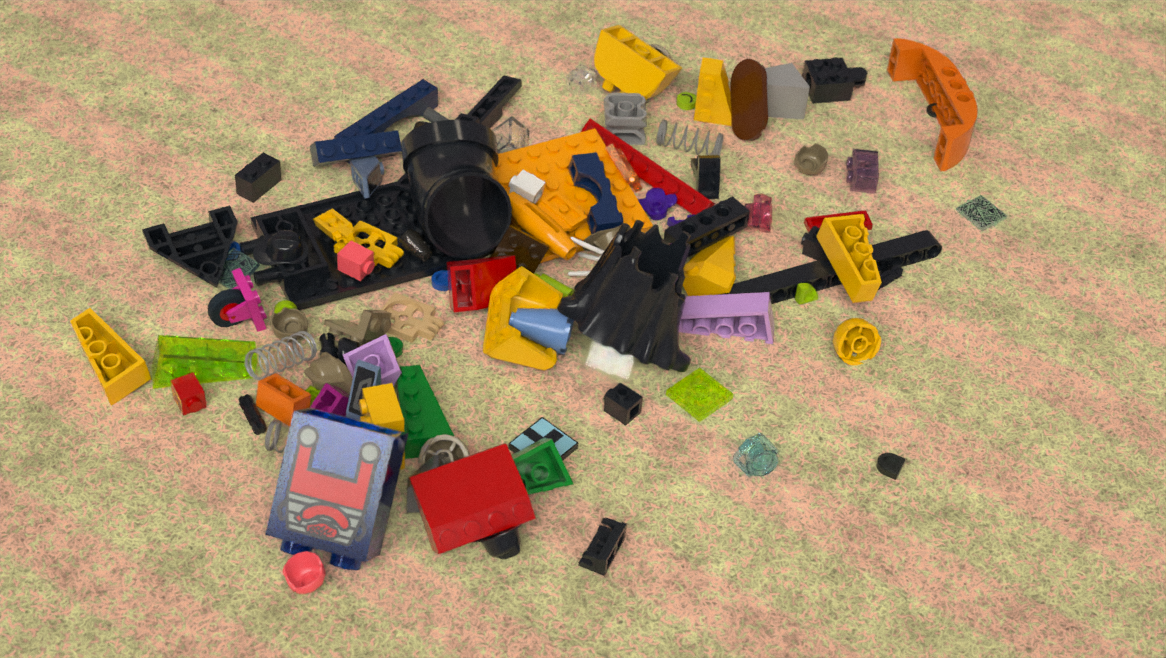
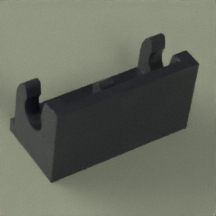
[578,518,627,576]

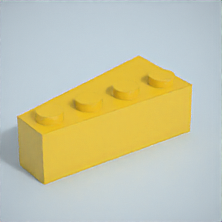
[816,214,882,303]
[70,308,151,406]

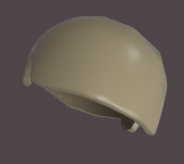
[794,143,828,176]
[270,307,308,342]

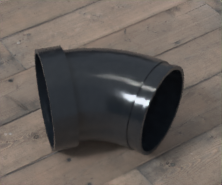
[401,120,512,258]

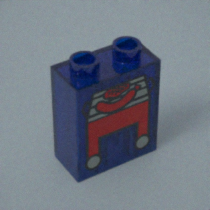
[265,408,408,570]

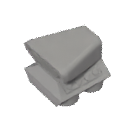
[604,93,647,145]

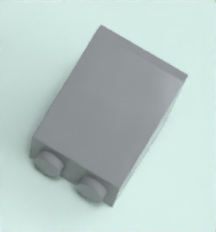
[765,63,810,119]

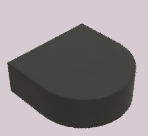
[876,453,906,480]

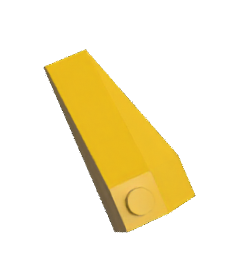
[683,235,736,296]

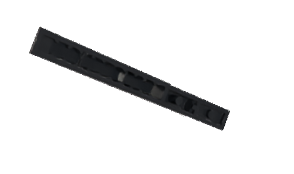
[394,75,522,193]

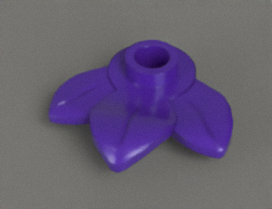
[638,188,677,220]

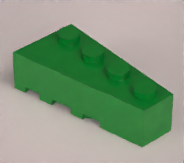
[396,365,454,459]
[511,438,574,495]

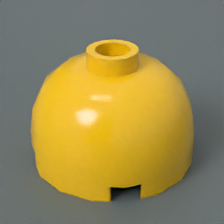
[832,318,881,365]

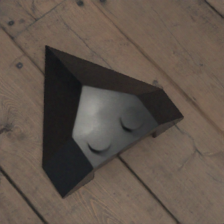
[142,205,238,288]

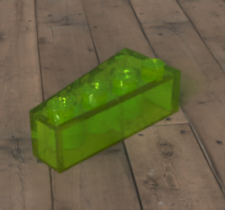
[151,335,258,389]

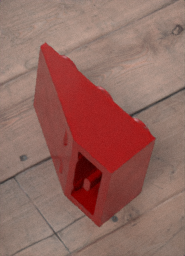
[446,255,516,313]

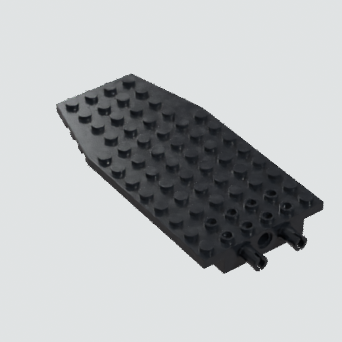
[239,182,513,310]

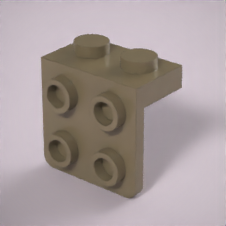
[324,310,392,343]

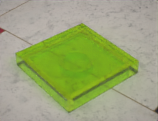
[666,367,734,422]

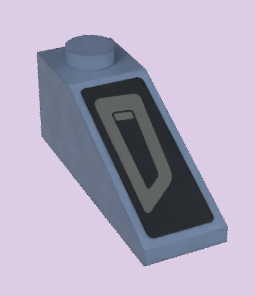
[350,156,384,198]
[346,359,381,434]

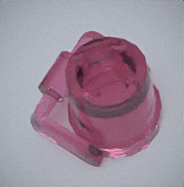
[745,194,772,233]

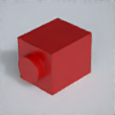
[170,372,207,416]

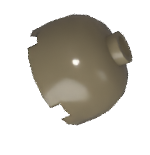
[419,434,470,466]

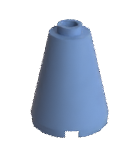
[509,308,574,355]

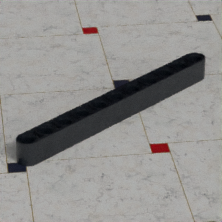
[720,230,942,304]

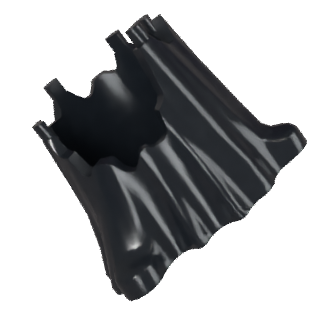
[557,220,691,372]

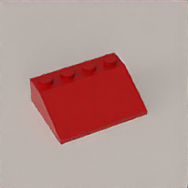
[409,443,536,554]

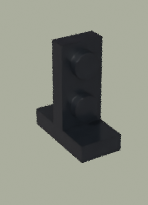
[691,155,721,199]

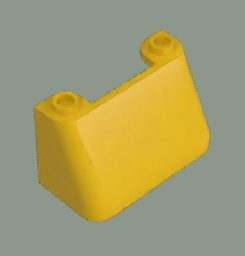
[483,266,563,371]

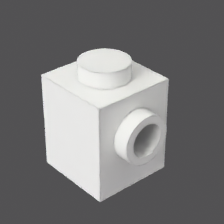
[508,170,546,204]

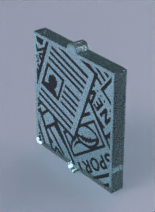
[956,195,1007,231]
[219,247,260,289]

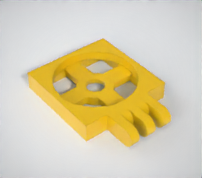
[334,220,404,268]

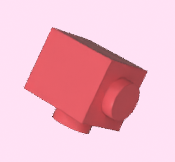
[337,241,375,281]

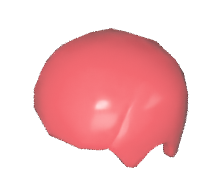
[283,551,326,594]

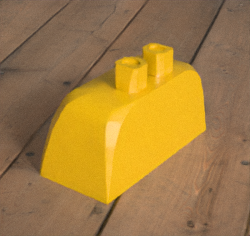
[594,25,682,100]

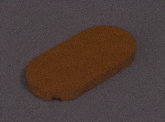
[730,59,768,141]

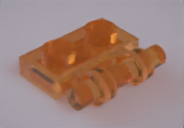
[605,144,642,192]

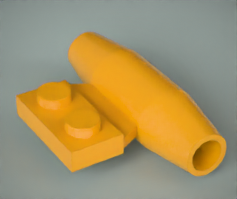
[508,190,587,260]

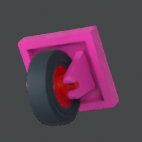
[208,268,267,332]

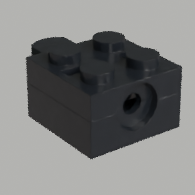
[802,57,867,104]

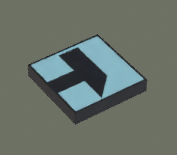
[508,417,578,461]

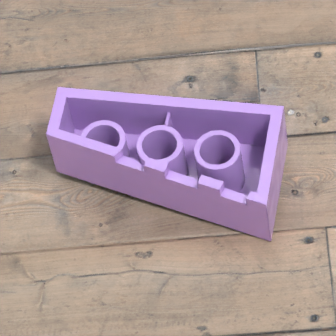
[679,292,775,344]

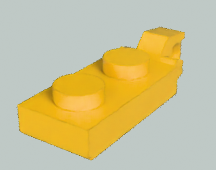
[313,208,357,245]

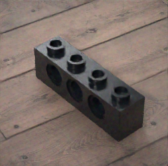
[664,196,750,257]

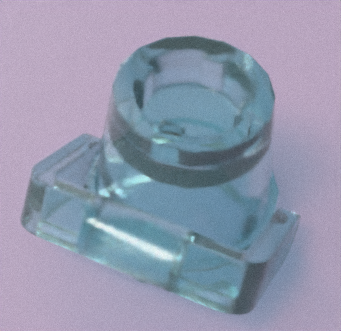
[733,433,779,478]

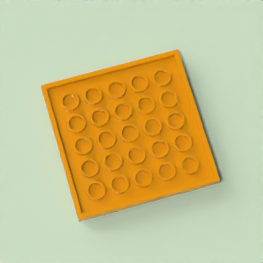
[496,129,653,263]

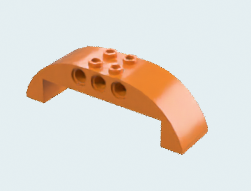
[887,38,978,171]

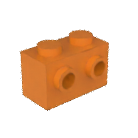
[256,373,311,427]

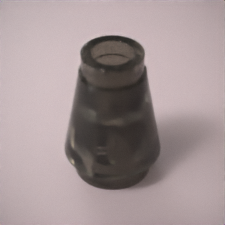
[400,229,433,262]

